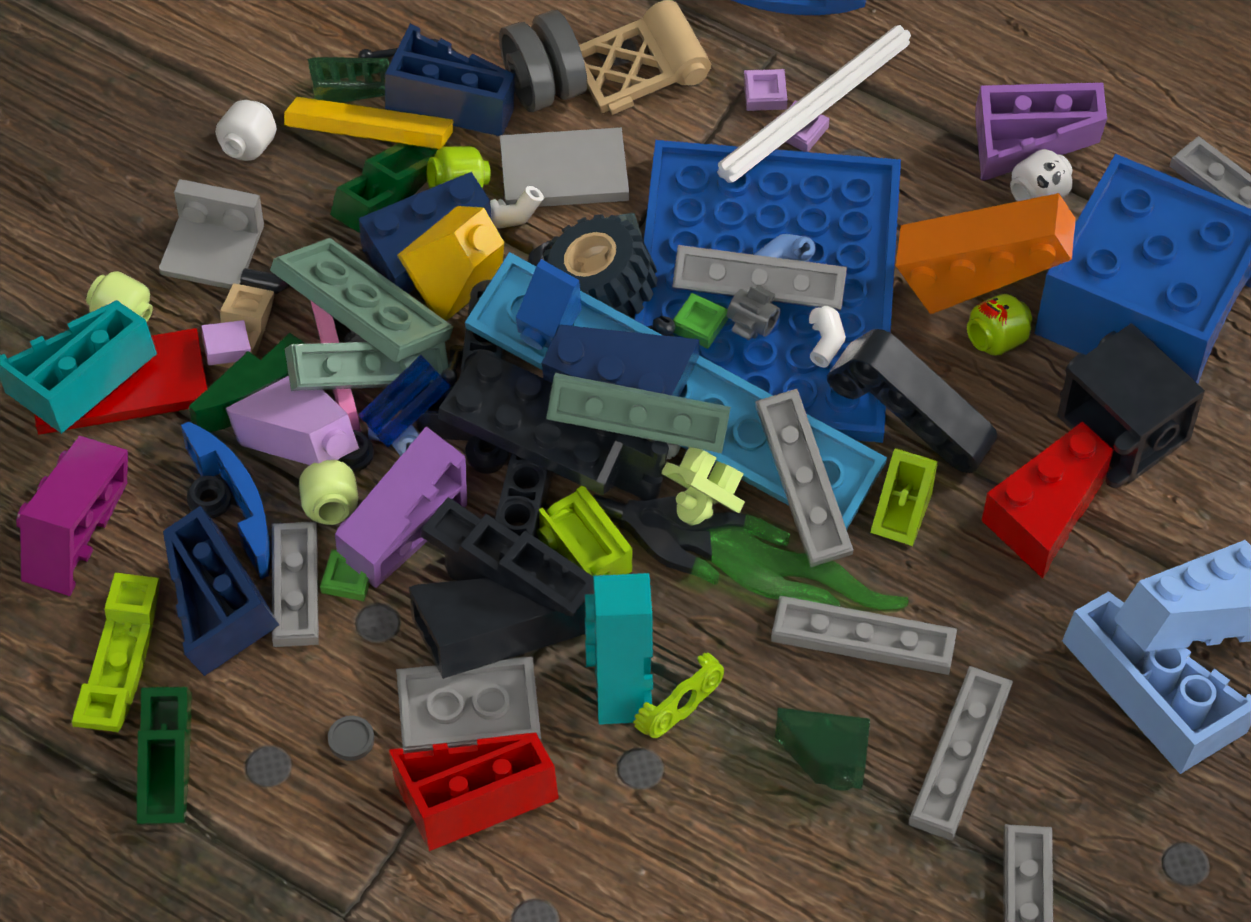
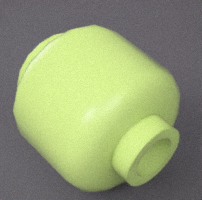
[86,271,153,322]
[299,460,359,525]

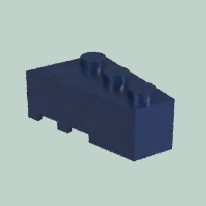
[385,23,515,136]
[358,172,491,294]
[541,325,699,397]
[163,506,280,676]

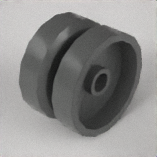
[499,10,587,112]

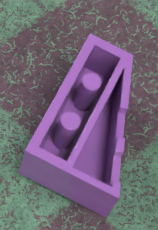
[975,83,1107,181]
[335,427,467,588]

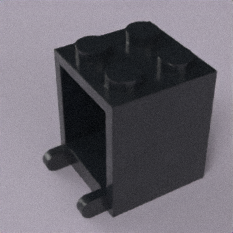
[1057,323,1205,488]

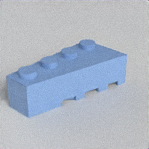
[1113,540,1251,651]
[1062,591,1251,774]

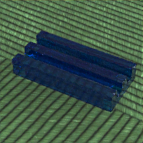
[358,355,451,447]

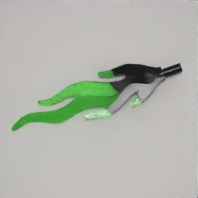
[593,494,909,610]

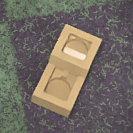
[207,283,274,368]

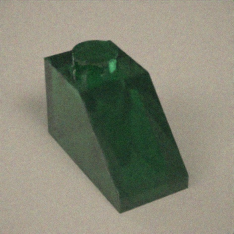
[775,707,870,791]

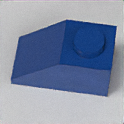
[516,259,582,350]

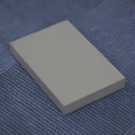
[500,127,629,207]
[396,657,541,753]

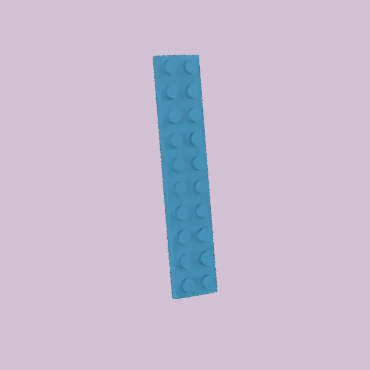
[465,252,887,530]

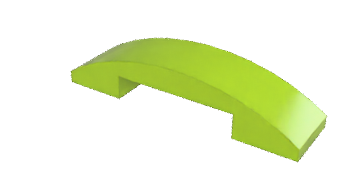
[72,573,160,732]

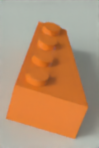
[895,193,1076,315]

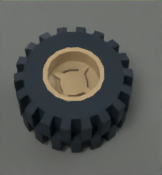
[543,214,658,316]

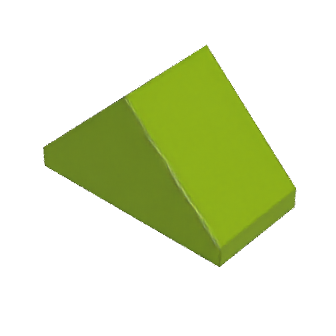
[870,448,938,546]

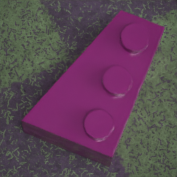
[16,436,128,596]

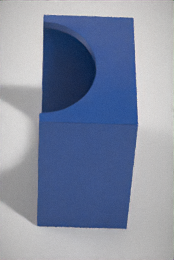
[1034,154,1251,384]

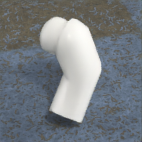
[809,306,846,368]

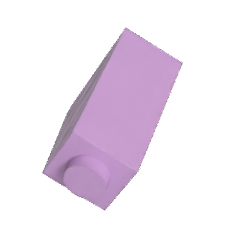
[226,376,359,465]

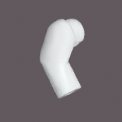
[490,186,544,229]

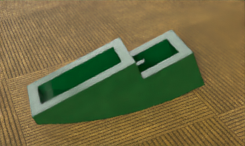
[330,143,438,233]
[189,333,306,433]
[137,687,192,825]

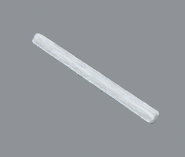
[717,25,911,183]

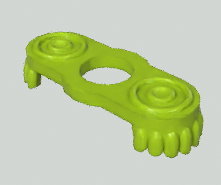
[633,652,724,738]

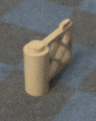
[579,0,711,115]

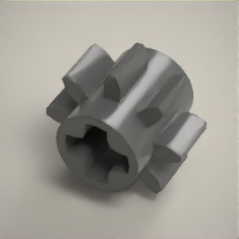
[727,285,780,340]

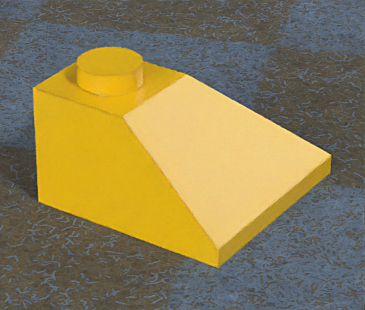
[397,206,504,321]

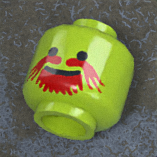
[967,293,1032,356]

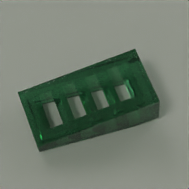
[307,57,389,103]

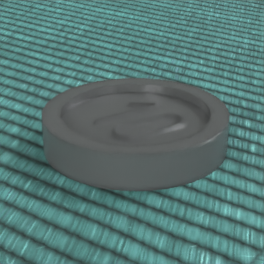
[328,716,374,761]

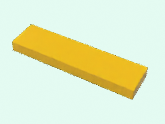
[284,97,453,149]

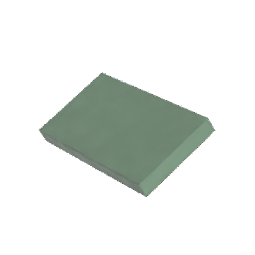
[270,238,453,362]

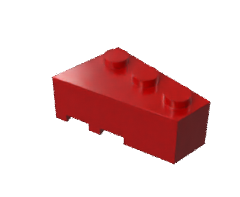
[982,422,1113,579]
[389,732,559,851]

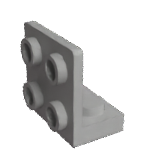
[159,179,264,289]

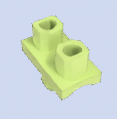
[661,447,745,525]

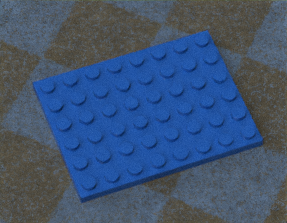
[635,140,901,443]

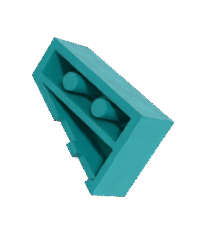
[0,300,157,434]
[585,573,653,724]

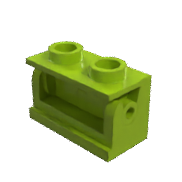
[536,486,632,576]

